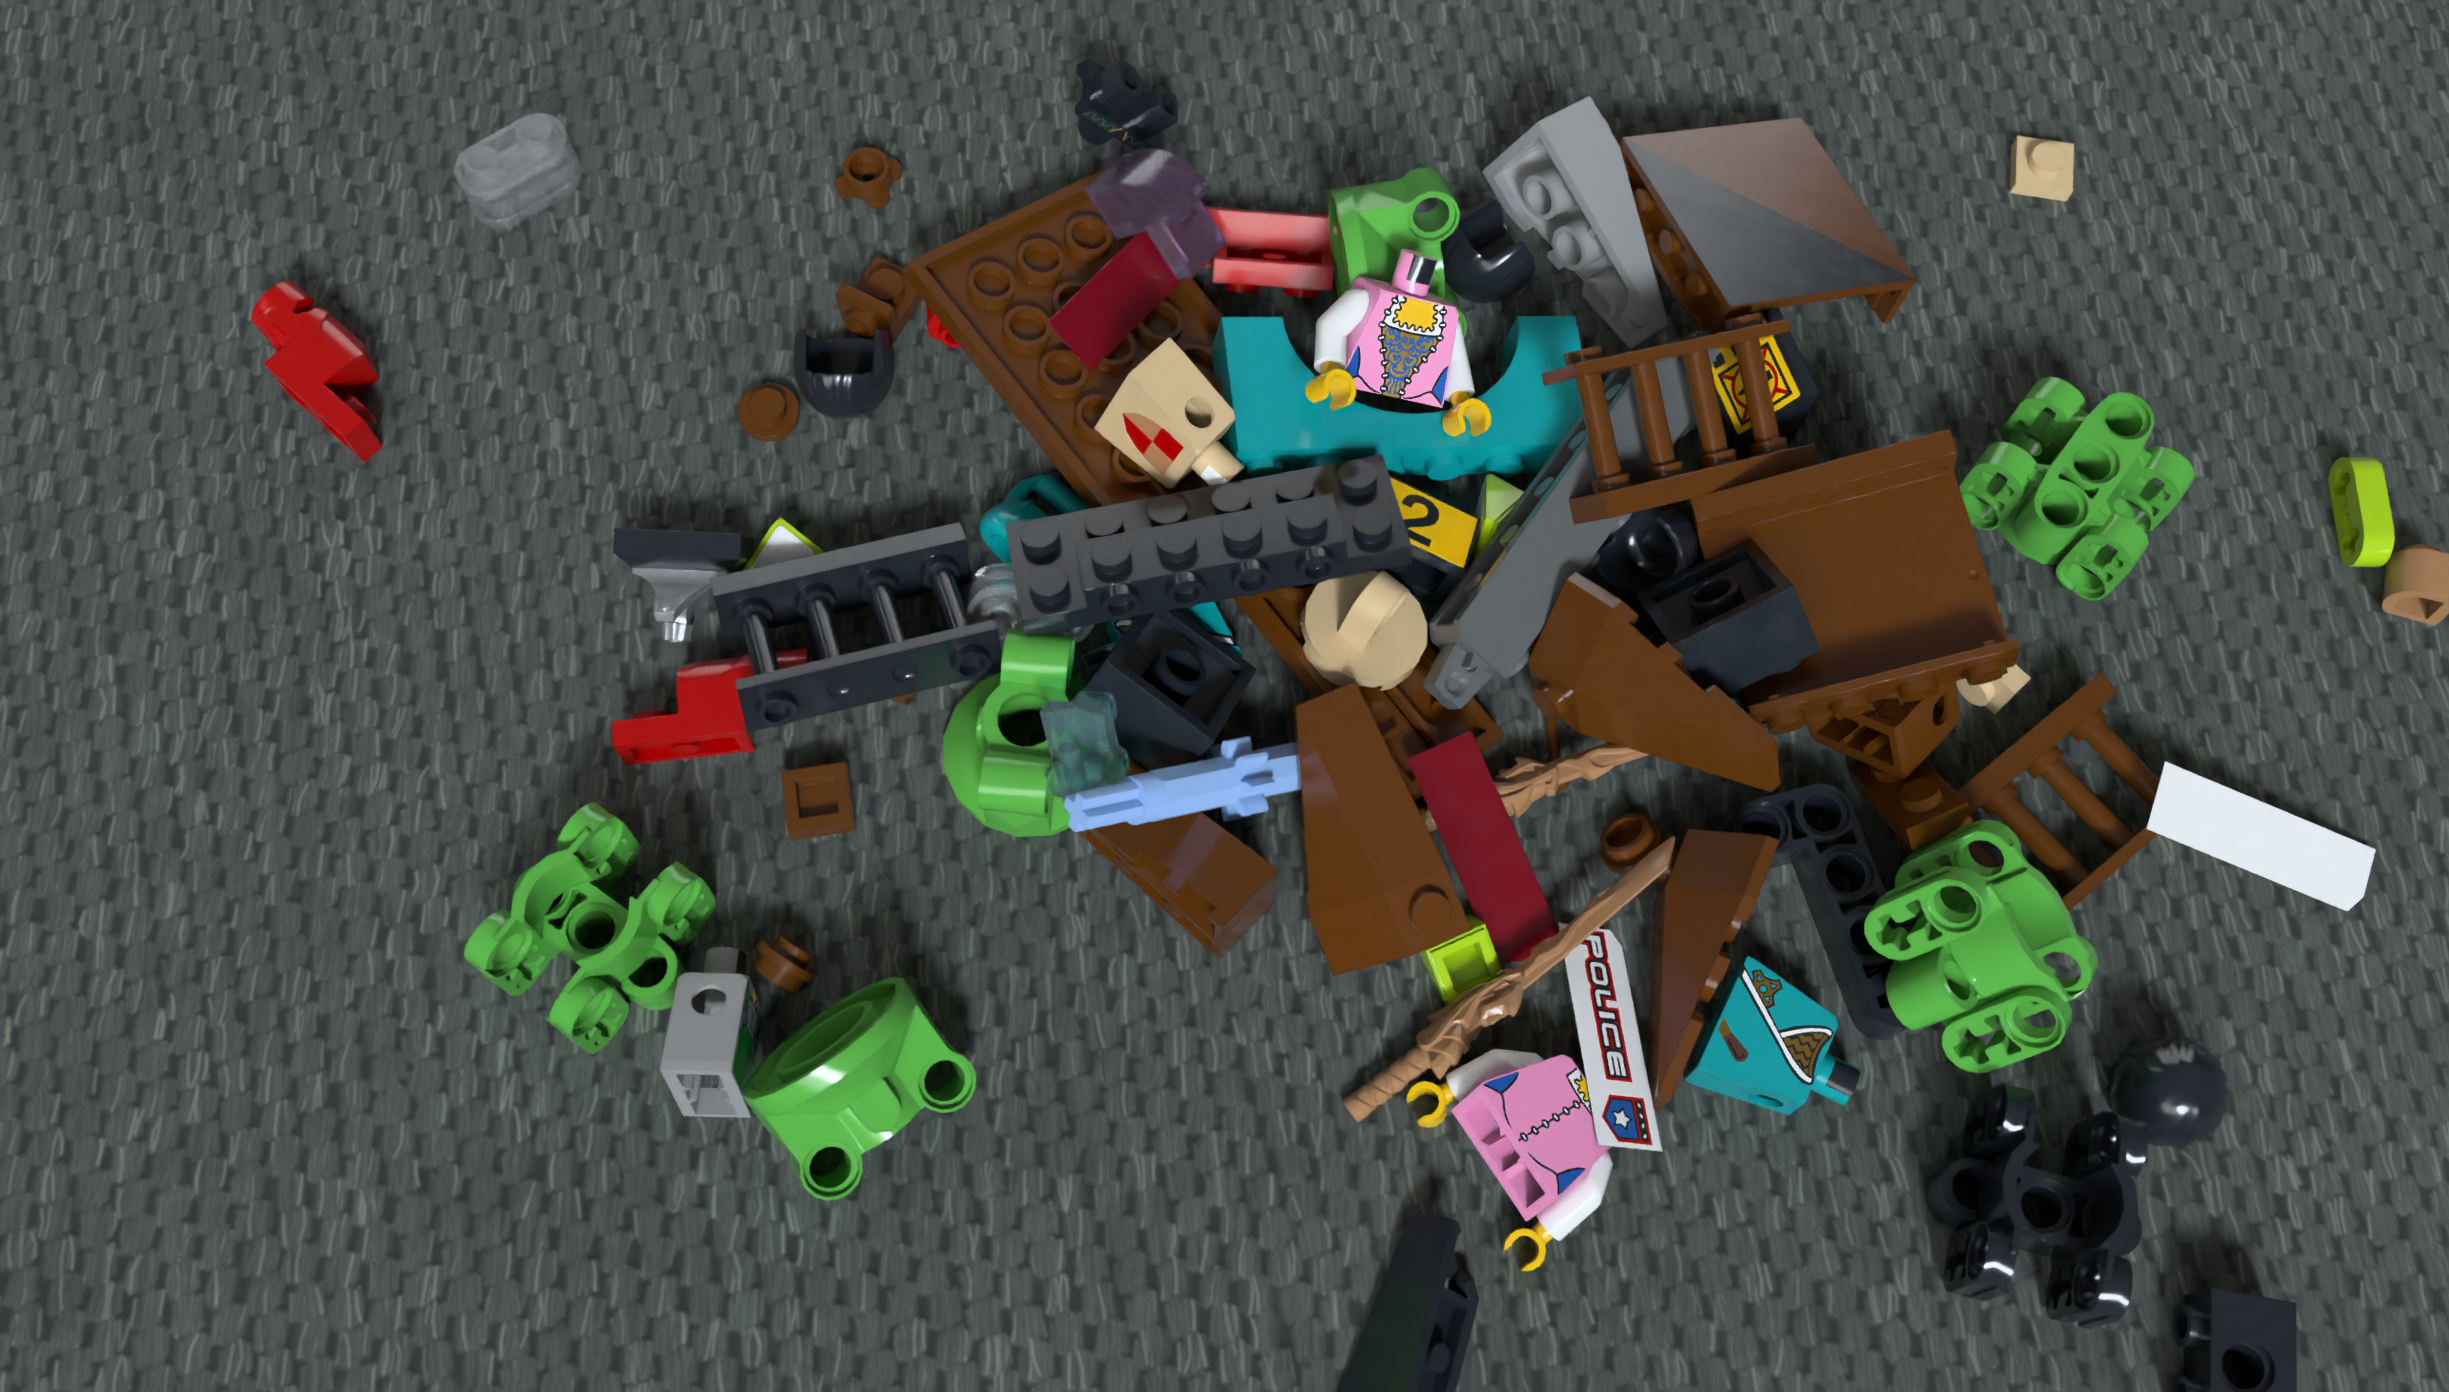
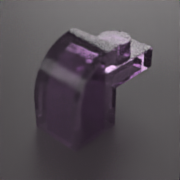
[1085,148,1227,281]

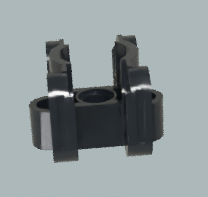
[1924,1084,2149,1329]

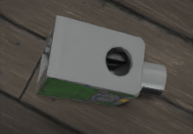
[660,947,762,1118]

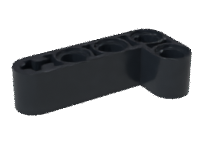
[1723,783,1908,1040]

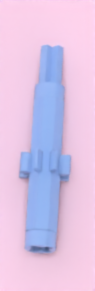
[1064,736,1301,832]

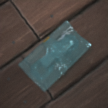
[1040,691,1131,811]

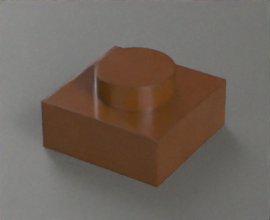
[781,762,857,841]

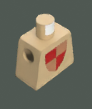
[1094,337,1244,489]

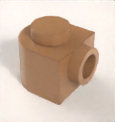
[2382,544,2449,626]

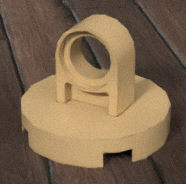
[1299,570,1428,691]

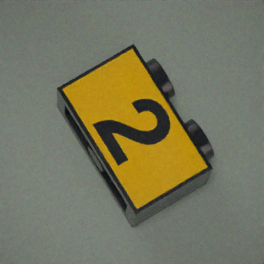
[1375,475,1481,607]

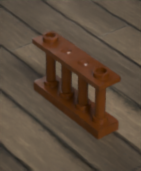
[1541,313,1819,525]
[1902,673,2160,911]

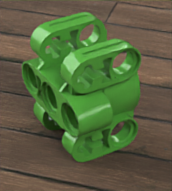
[1959,377,2195,600]
[464,802,716,1054]
[1864,819,2098,1074]

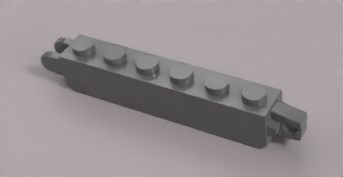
[1422,330,1719,710]

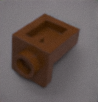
[836,256,922,343]

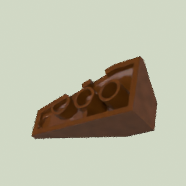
[1528,572,1780,792]
[1293,681,1471,976]
[1647,829,1779,1112]

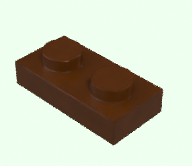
[1849,760,1973,850]

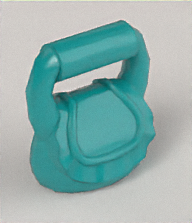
[979,474,1090,569]

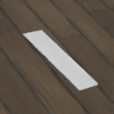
[2146,761,2376,911]

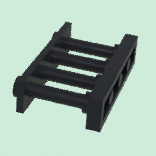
[709,522,1002,732]

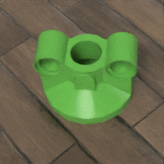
[1328,167,1467,338]
[943,627,1121,837]
[742,977,976,1200]

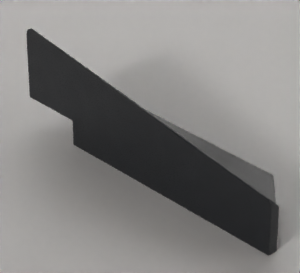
[1338,1215,1479,1392]

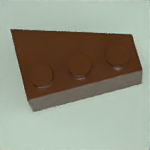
[1078,760,1279,961]

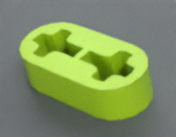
[2328,457,2395,568]

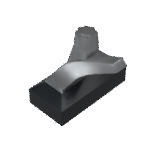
[613,528,754,643]

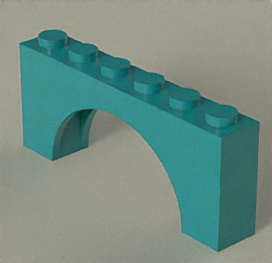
[1211,316,1582,481]

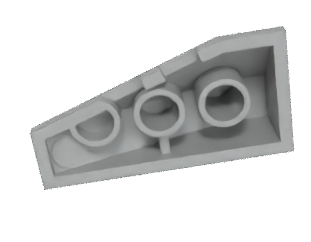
[1482,96,1669,349]

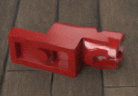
[251,280,383,462]
[612,648,813,765]

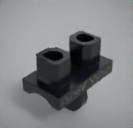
[1074,58,1178,155]

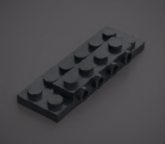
[1005,454,1412,637]

